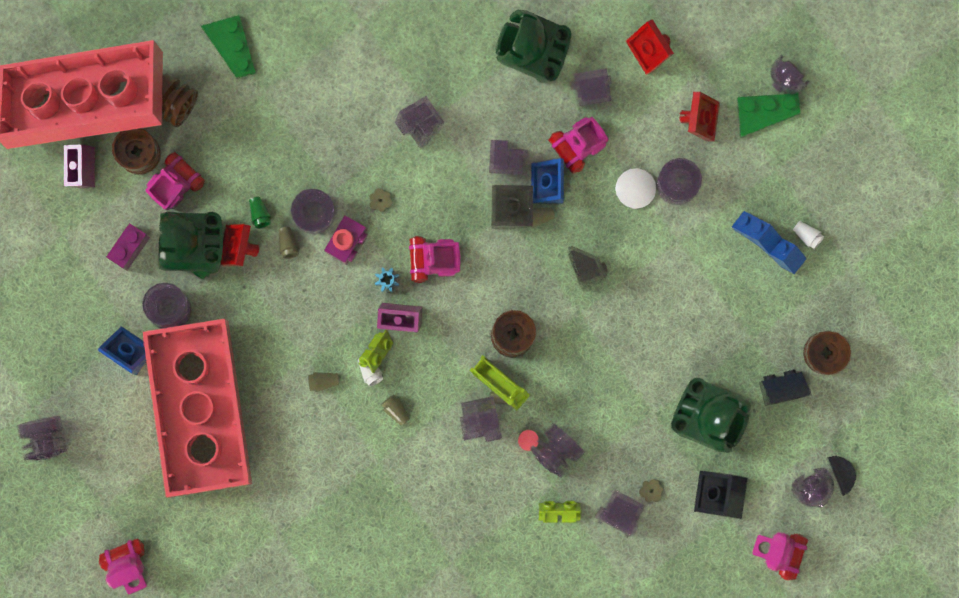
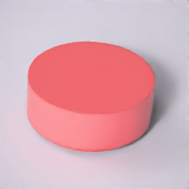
[333,229,354,250]
[518,430,539,451]

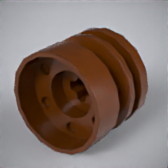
[162,73,198,127]
[112,128,161,175]
[491,310,536,358]
[803,331,851,375]

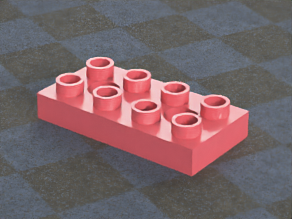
[0,40,163,149]
[143,319,252,497]

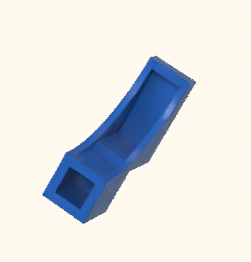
[731,211,807,274]

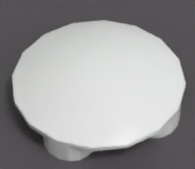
[615,168,656,209]

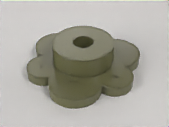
[369,188,392,212]
[639,479,663,502]

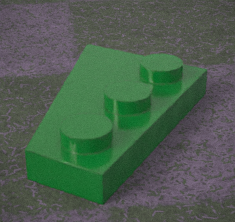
[201,15,256,79]
[737,93,800,138]

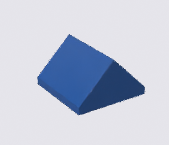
[531,158,564,204]
[98,326,147,375]

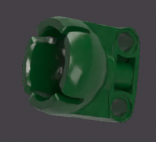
[496,9,572,83]
[159,212,223,274]
[671,377,751,453]

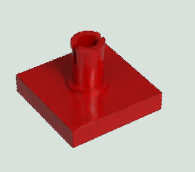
[625,19,674,75]
[679,92,720,142]
[221,224,259,266]

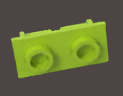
[359,329,393,373]
[539,501,581,523]

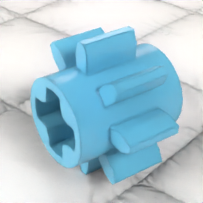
[375,268,400,293]

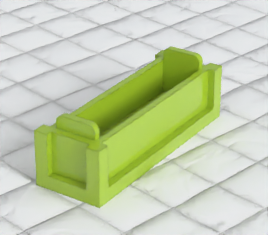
[469,355,530,411]

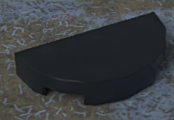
[827,456,856,496]

